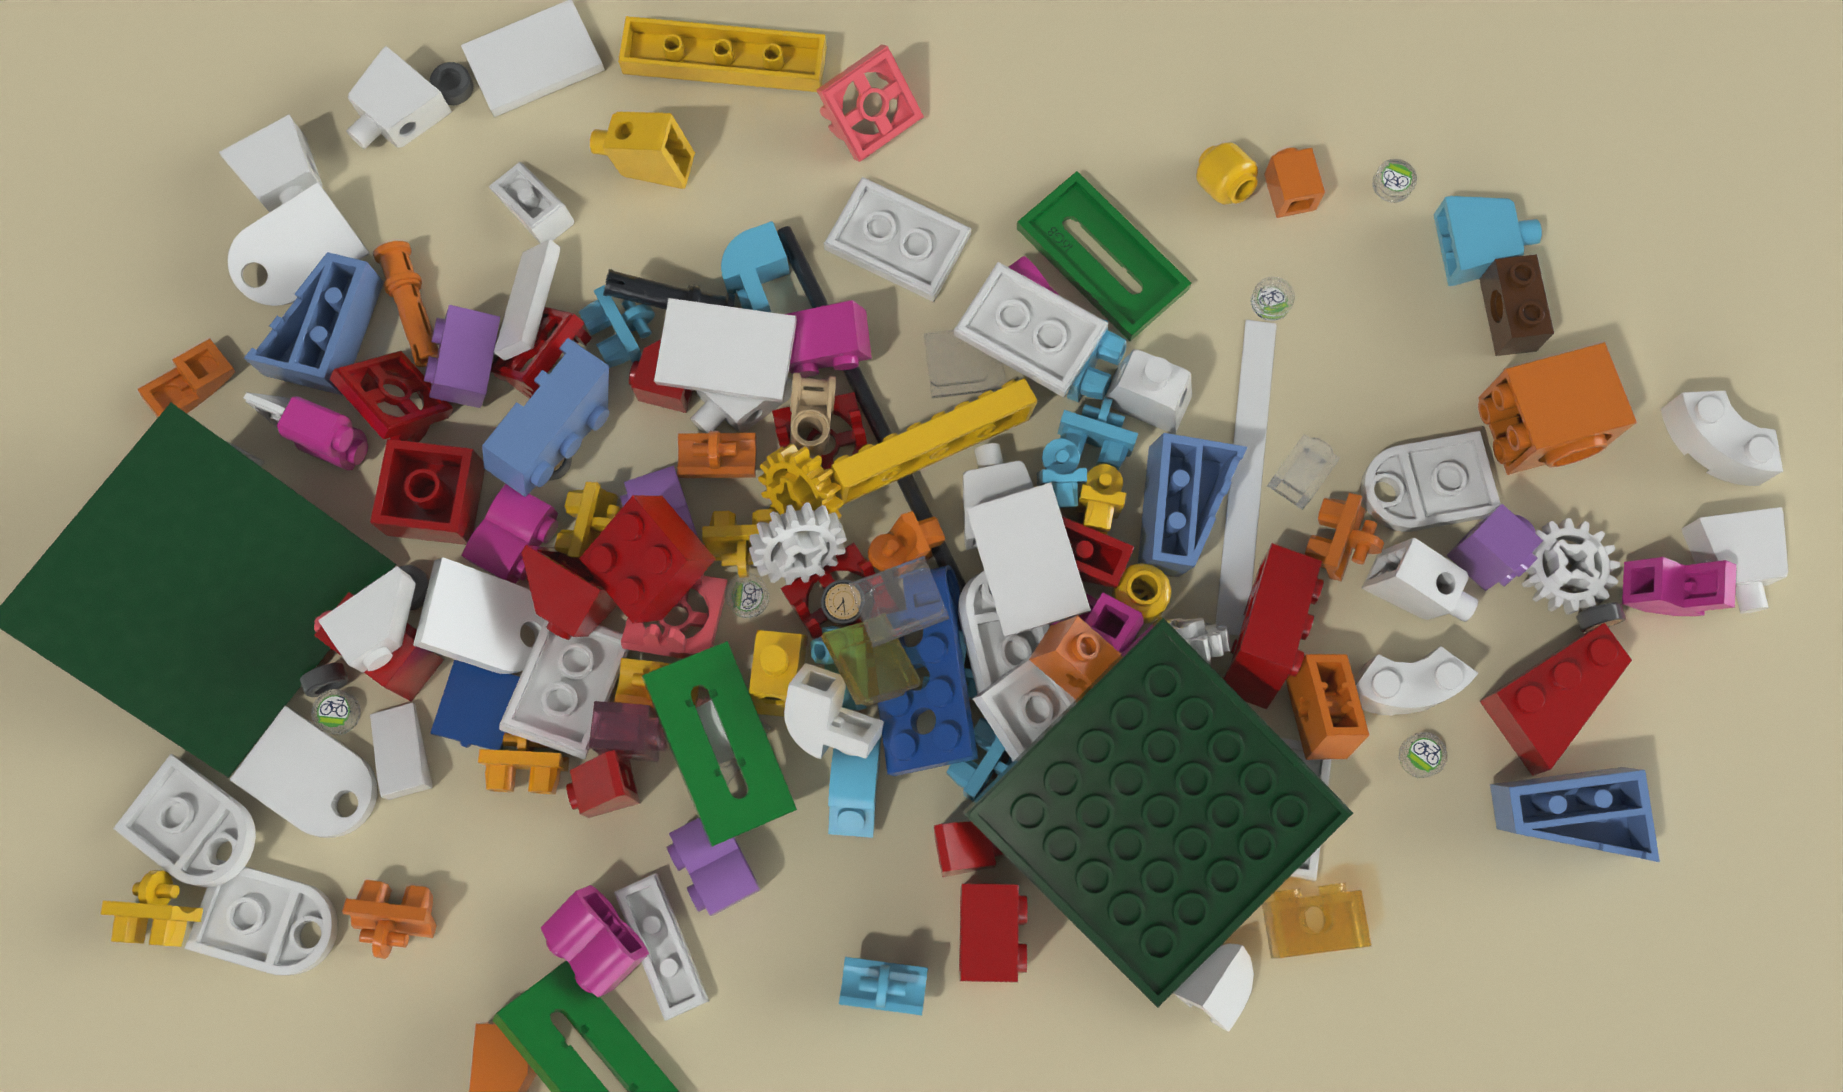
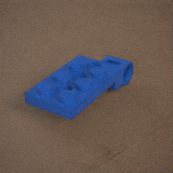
[867,565,978,776]

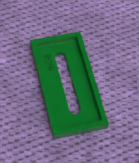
[1016,171,1192,341]
[642,641,797,847]
[493,961,679,1092]

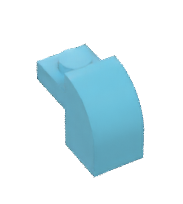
[721,221,790,312]
[828,737,881,838]

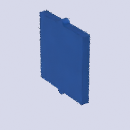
[430,660,520,750]

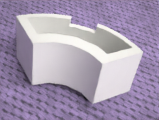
[1661,391,1783,486]
[1354,646,1478,716]

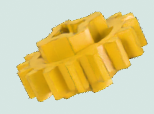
[758,444,844,519]

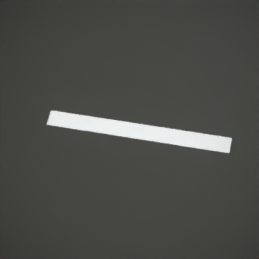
[1216,320,1277,636]

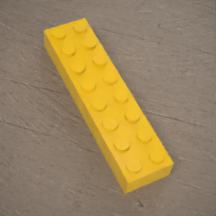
[618,16,827,92]
[830,378,1038,504]

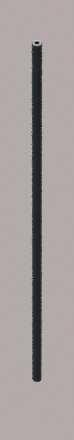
[777,226,966,594]

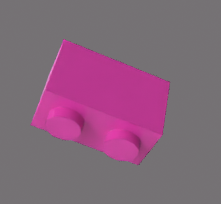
[785,300,872,378]

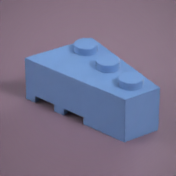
[244,252,384,396]
[482,338,610,497]
[1138,433,1247,577]
[1490,767,1660,862]

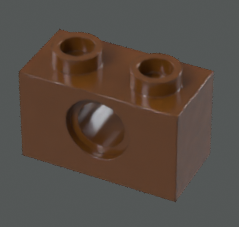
[1479,254,1554,356]

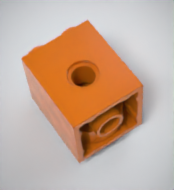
[1478,342,1637,475]

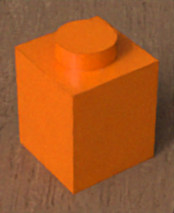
[1264,148,1325,218]

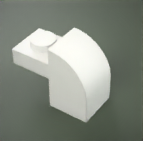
[784,663,884,759]

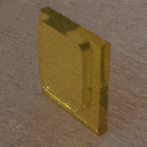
[821,616,922,706]

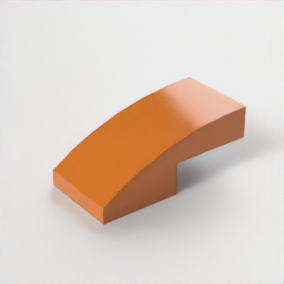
[137,339,235,418]

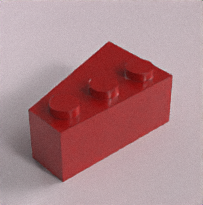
[1222,543,1324,709]
[1480,623,1632,776]

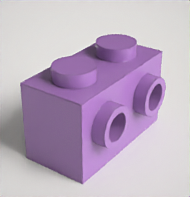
[424,305,500,408]
[1446,504,1543,591]

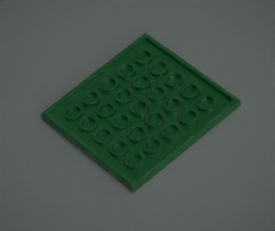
[0,403,397,778]
[963,616,1353,1008]

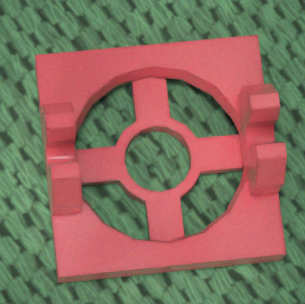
[816,44,924,162]
[621,573,728,659]

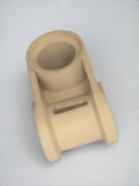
[790,373,836,459]

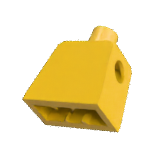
[590,112,695,189]
[749,630,808,717]

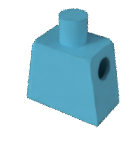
[1434,196,1542,286]

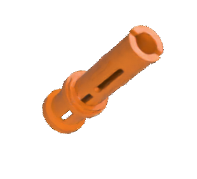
[373,241,439,367]

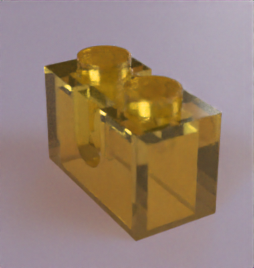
[1262,883,1372,959]

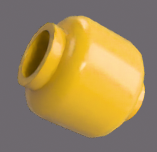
[1196,142,1258,205]
[1111,563,1172,624]

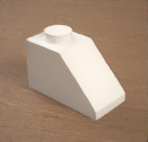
[318,566,416,673]

